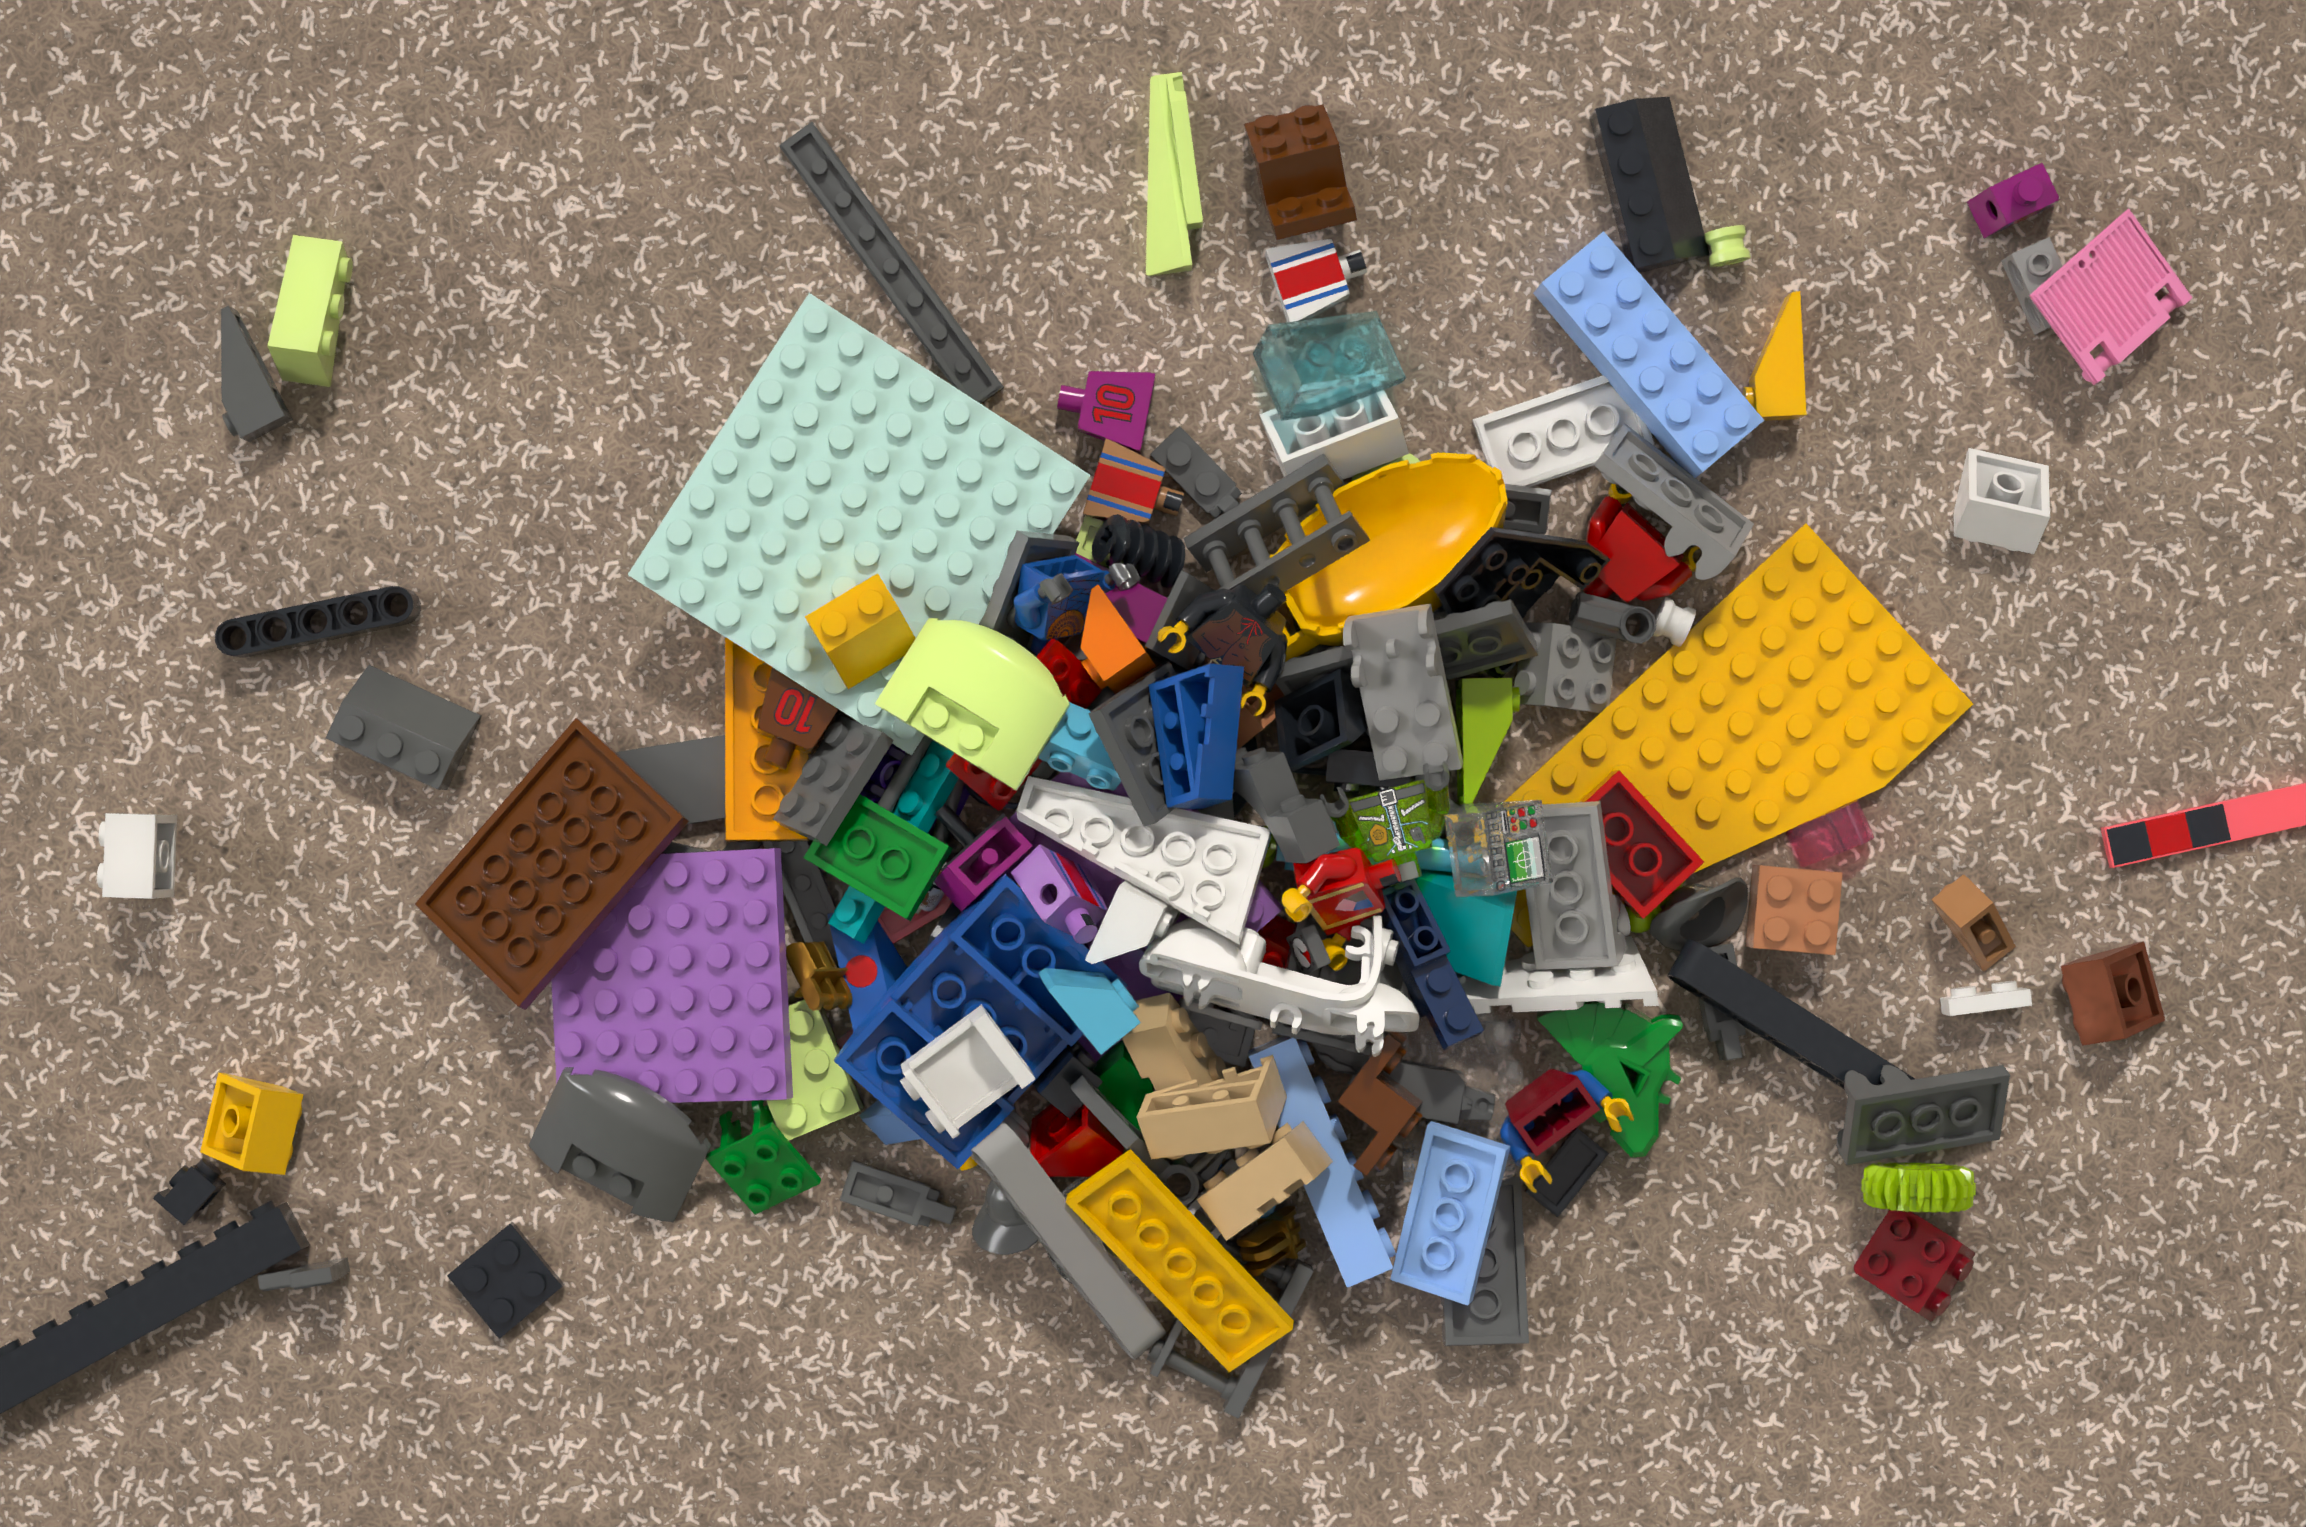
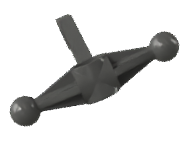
[1070,1075,1230,1257]

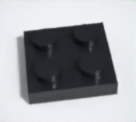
[447,1222,565,1339]

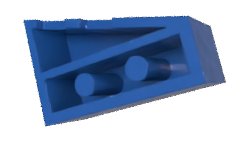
[1149,664,1244,809]

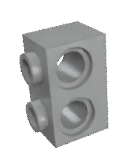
[2001,237,2062,335]

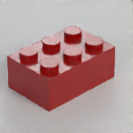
[1580,770,1704,919]

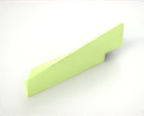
[1146,72,1203,276]

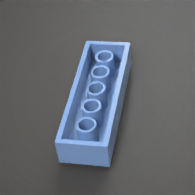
[1533,231,1764,478]
[1248,1036,1396,1288]

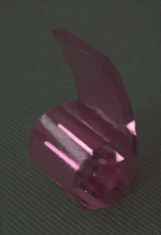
[1785,800,1875,867]

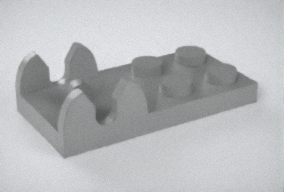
[1594,423,1754,580]
[1343,604,1463,781]
[1515,801,1625,970]

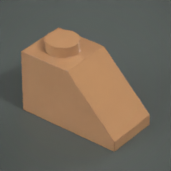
[1931,874,2016,972]

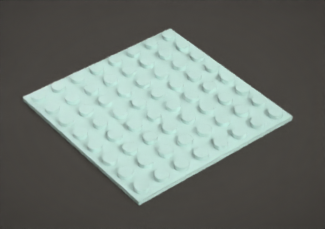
[628,293,1091,756]

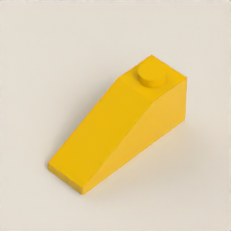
[1742,291,1807,421]

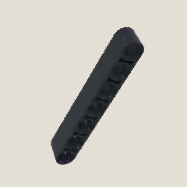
[1667,939,1915,1089]

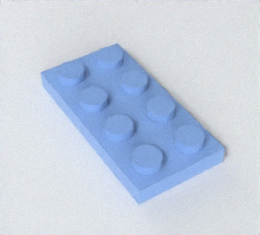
[1390,1121,1511,1306]

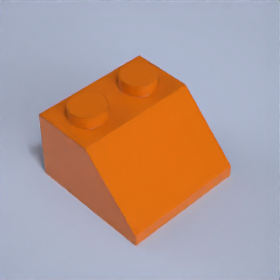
[1080,585,1156,694]

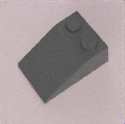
[1145,570,1215,671]

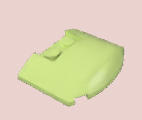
[875,618,1070,791]

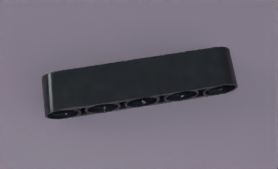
[215,586,421,658]

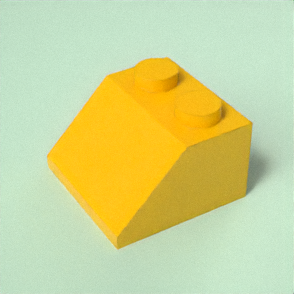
[805,573,916,689]
[200,1072,303,1175]

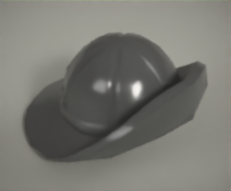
[1650,877,1748,952]
[972,1177,1055,1255]

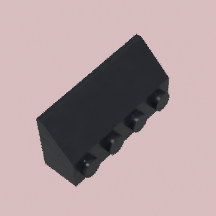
[1589,97,1710,273]

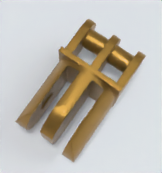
[786,941,853,1011]
[1236,1206,1307,1277]

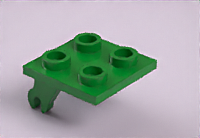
[705,1100,821,1215]

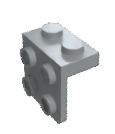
[1514,622,1616,713]
[1177,998,1263,1067]

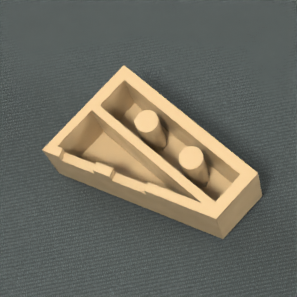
[1122,993,1226,1091]
[1136,1055,1287,1160]
[1197,1121,1333,1241]

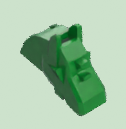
[1537,1001,1683,1158]

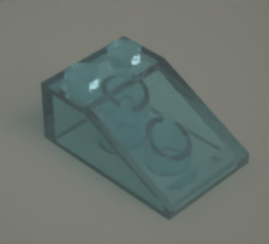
[1253,311,1406,421]

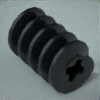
[1092,514,1186,588]

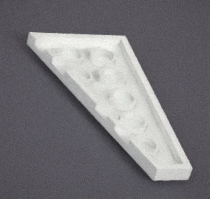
[1407,936,1659,1015]

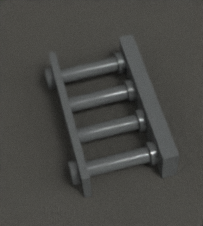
[1183,454,1370,595]
[1146,1234,1314,1419]

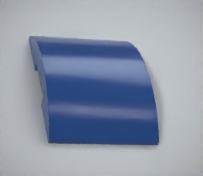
[834,874,1128,1169]

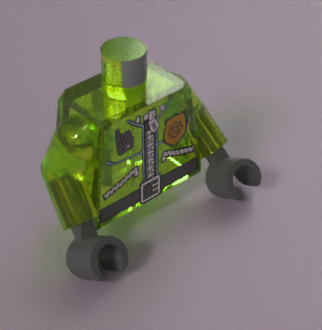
[1320,761,1450,882]

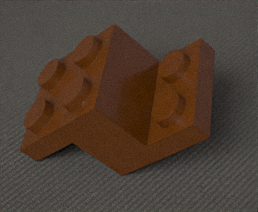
[1244,104,1357,240]
[1337,1032,1423,1176]

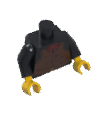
[1157,584,1288,716]

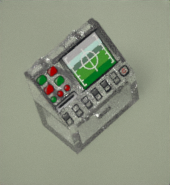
[1444,800,1553,897]

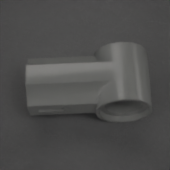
[1569,592,1656,643]

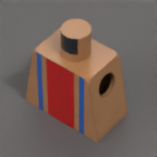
[1083,439,1184,526]

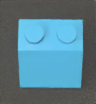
[1038,968,1141,1055]

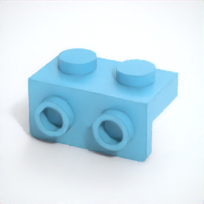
[1038,702,1121,791]

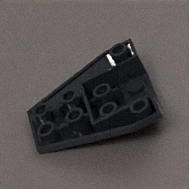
[1433,527,1611,678]

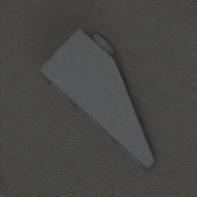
[221,306,293,442]

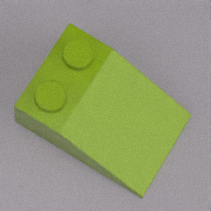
[1455,678,1520,804]

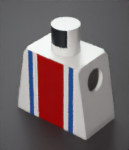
[1265,239,1367,329]

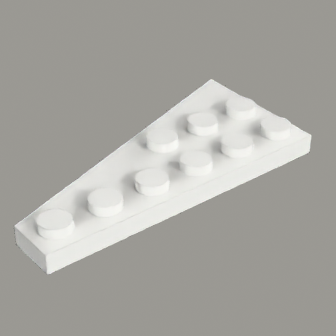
[1016,776,1271,944]

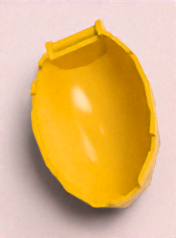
[1270,452,1508,662]

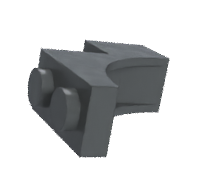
[1233,747,1340,864]

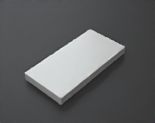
[1472,375,1655,487]

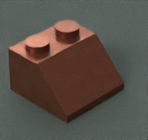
[2060,941,2165,1046]

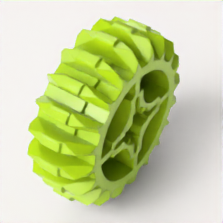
[1861,1162,1976,1213]

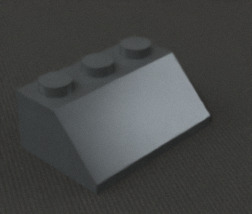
[326,665,481,790]

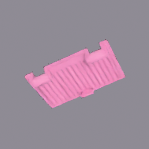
[2029,209,2192,385]

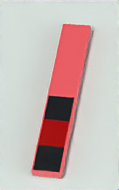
[2100,782,2306,868]

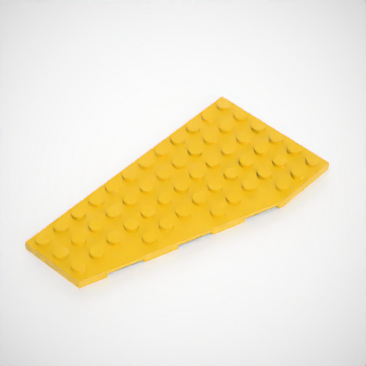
[1470,523,1973,947]

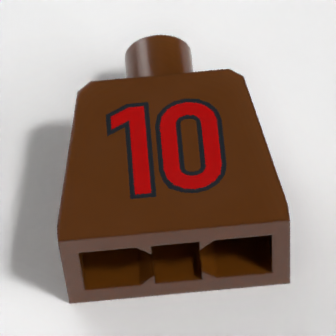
[757,667,841,770]

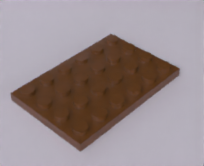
[415,718,689,1010]

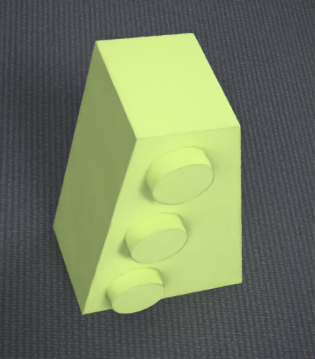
[267,235,353,387]

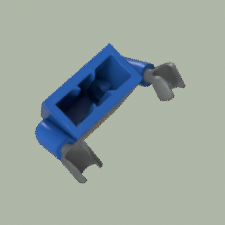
[1014,555,1141,654]

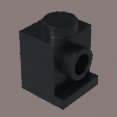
[153,1158,226,1225]

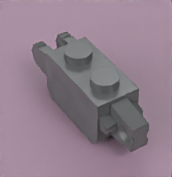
[1347,1060,1496,1127]

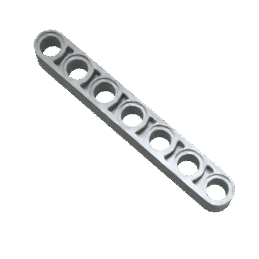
[971,1123,1166,1360]

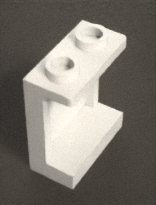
[900,1004,1035,1139]

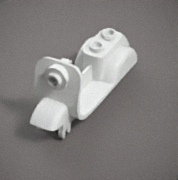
[1139,916,1420,1057]

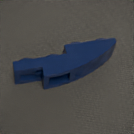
[1380,878,1484,1050]

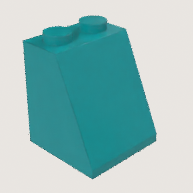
[1414,869,1518,987]

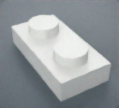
[1940,981,2032,1016]

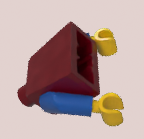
[1500,1069,1634,1193]

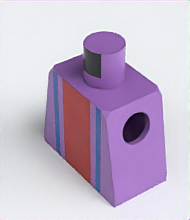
[1011,845,1107,944]

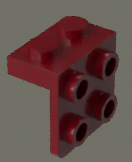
[1854,1210,1976,1322]

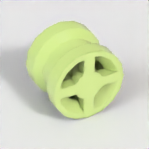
[1704,225,1751,267]

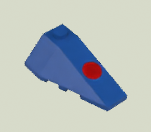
[827,912,908,1032]

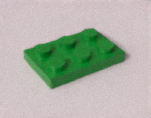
[803,794,953,921]

